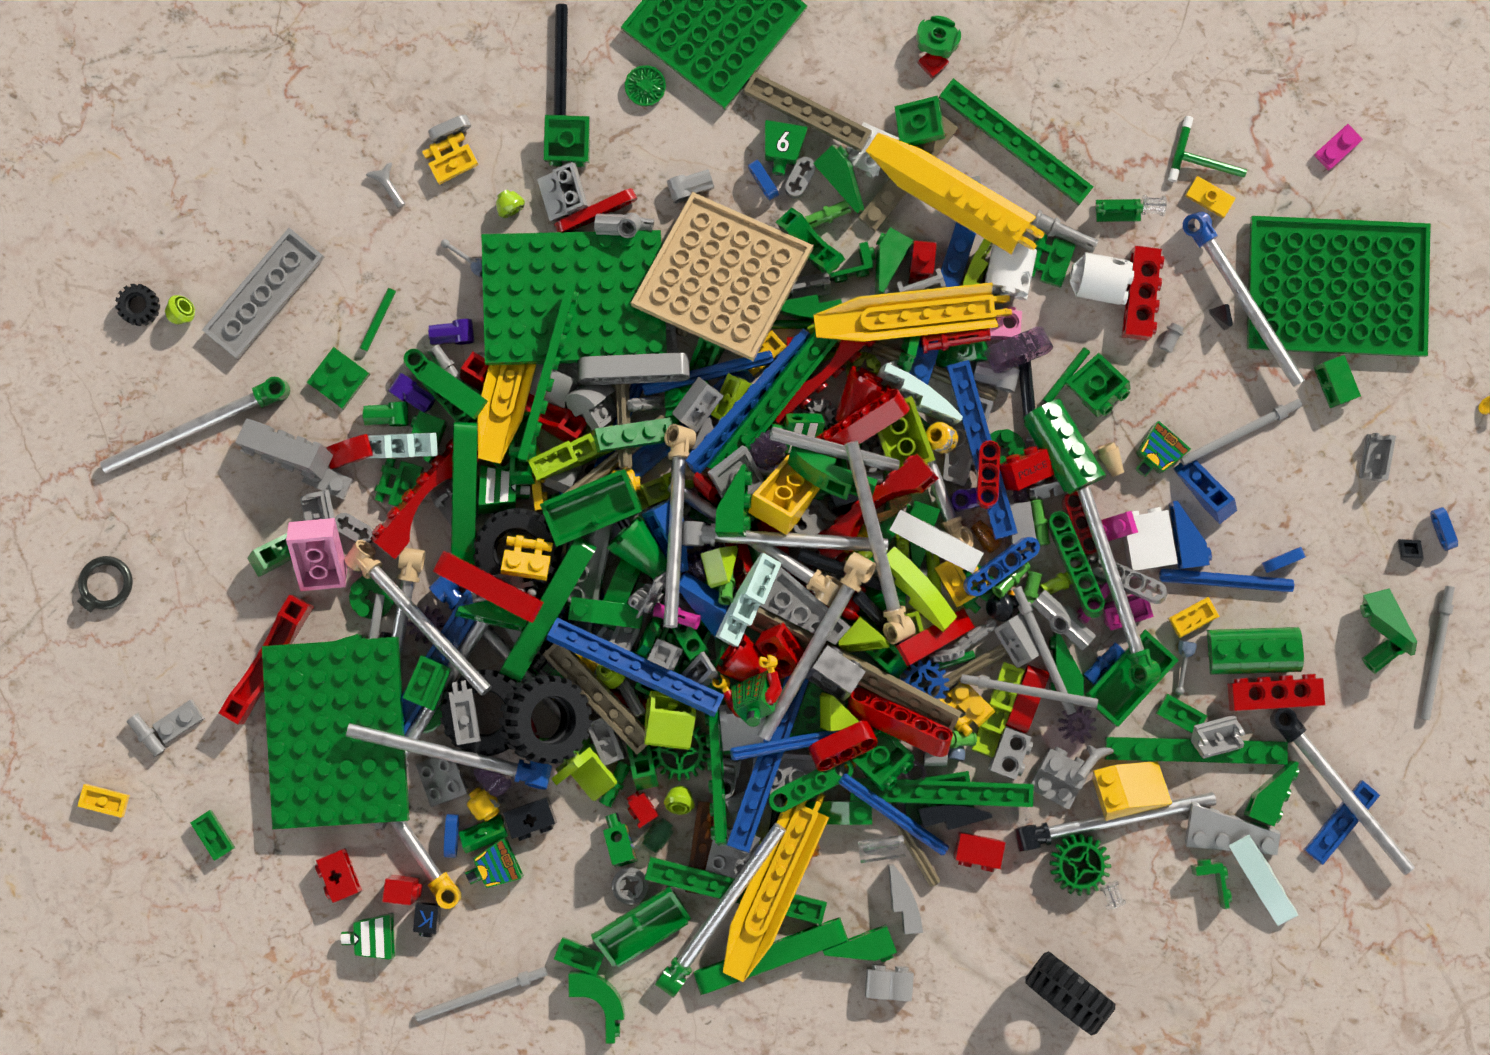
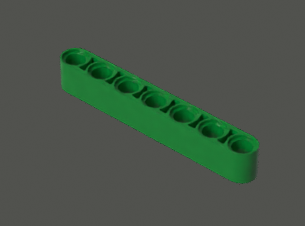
[403,349,511,471]
[451,422,477,565]
[499,537,597,683]
[693,917,848,995]

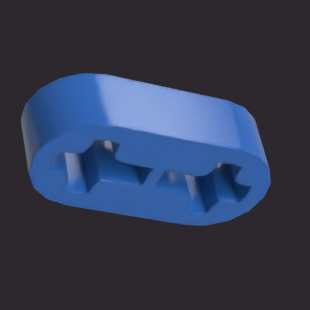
[747,159,779,201]
[1430,507,1458,551]
[1262,547,1306,573]
[444,814,459,858]

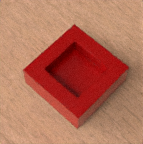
[917,53,949,79]

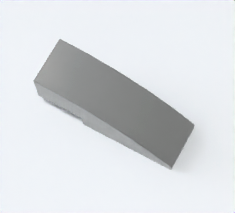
[888,863,923,934]

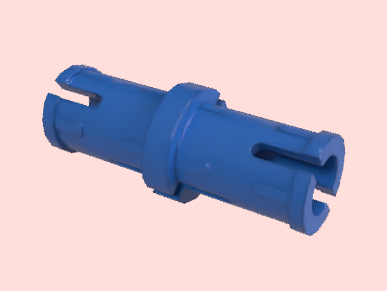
[1083,643,1125,684]

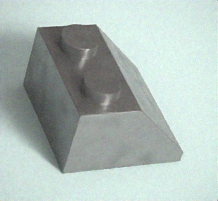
[806,645,866,703]

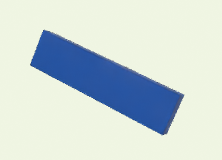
[1303,780,1380,865]

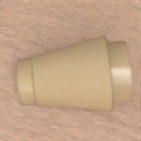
[1098,442,1124,477]

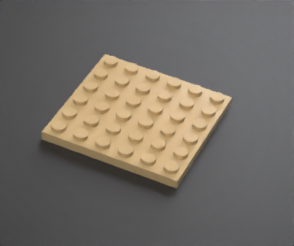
[631,192,813,361]

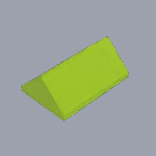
[877,396,936,468]

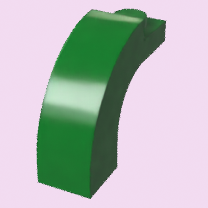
[775,207,846,274]
[568,971,625,1044]

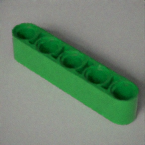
[1049,511,1105,618]

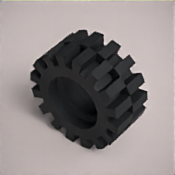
[115,283,160,326]

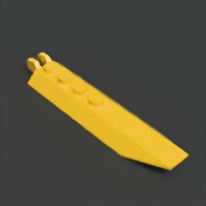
[866,133,1044,255]
[813,283,1012,342]
[478,364,536,464]
[723,794,829,982]

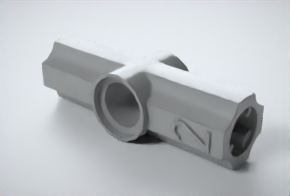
[1032,590,1096,651]

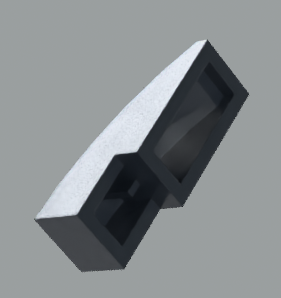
[917,804,993,830]

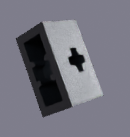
[503,797,557,841]

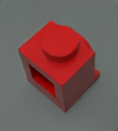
[626,791,659,828]

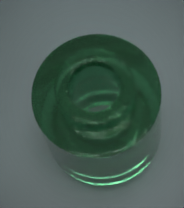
[642,818,674,853]

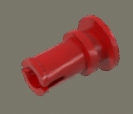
[841,585,866,621]

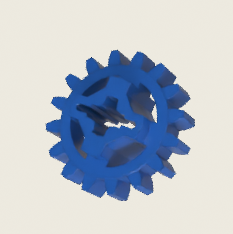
[901,660,949,700]

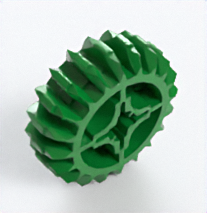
[651,725,711,781]
[1049,834,1111,896]

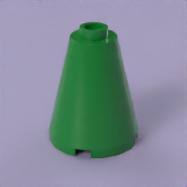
[607,516,667,579]

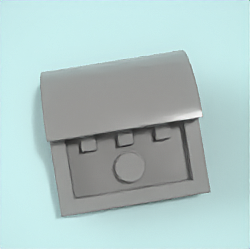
[537,162,588,222]
[529,363,580,409]
[564,384,617,431]

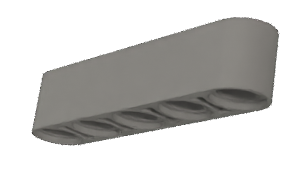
[578,353,690,385]

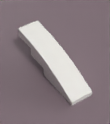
[890,510,984,573]

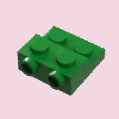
[544,115,590,167]
[1066,353,1131,418]
[851,728,915,791]

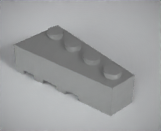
[235,418,333,480]

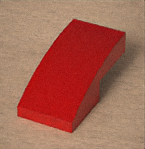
[326,434,373,469]
[693,472,721,506]

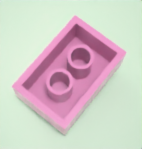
[286,518,347,591]

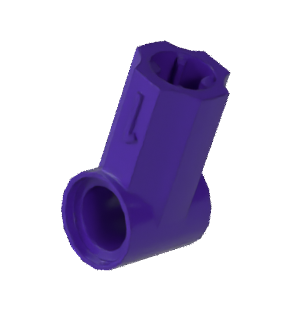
[428,319,475,345]
[388,373,436,413]
[949,487,984,512]

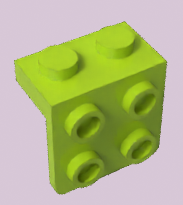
[551,747,617,801]

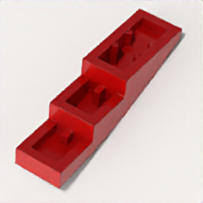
[896,608,975,666]

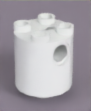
[985,243,1037,300]
[1069,252,1134,305]

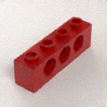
[1121,246,1165,341]
[1227,674,1325,711]

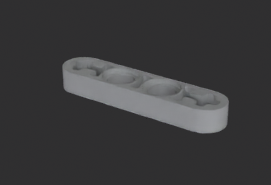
[1087,554,1167,604]

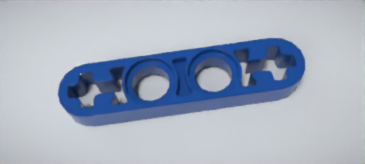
[963,537,1040,596]

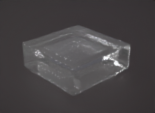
[1003,806,1033,829]

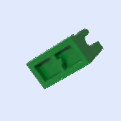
[1313,355,1361,408]

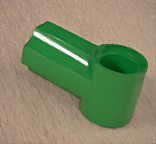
[363,402,409,427]
[1362,637,1405,674]

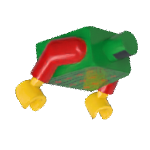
[712,655,782,727]

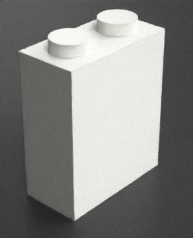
[1123,507,1178,571]

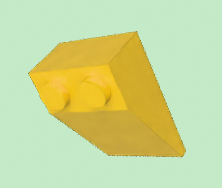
[748,455,820,535]
[1092,761,1172,821]

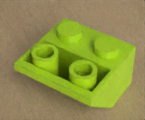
[644,691,696,750]

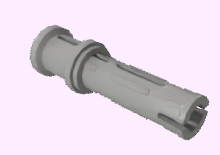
[1031,210,1099,253]

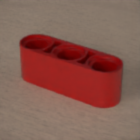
[976,440,1000,509]
[1062,491,1097,555]
[1005,664,1050,734]
[809,721,878,771]

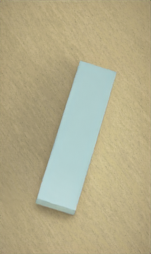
[878,363,963,426]
[352,433,438,459]
[715,553,782,647]
[1229,835,1298,926]

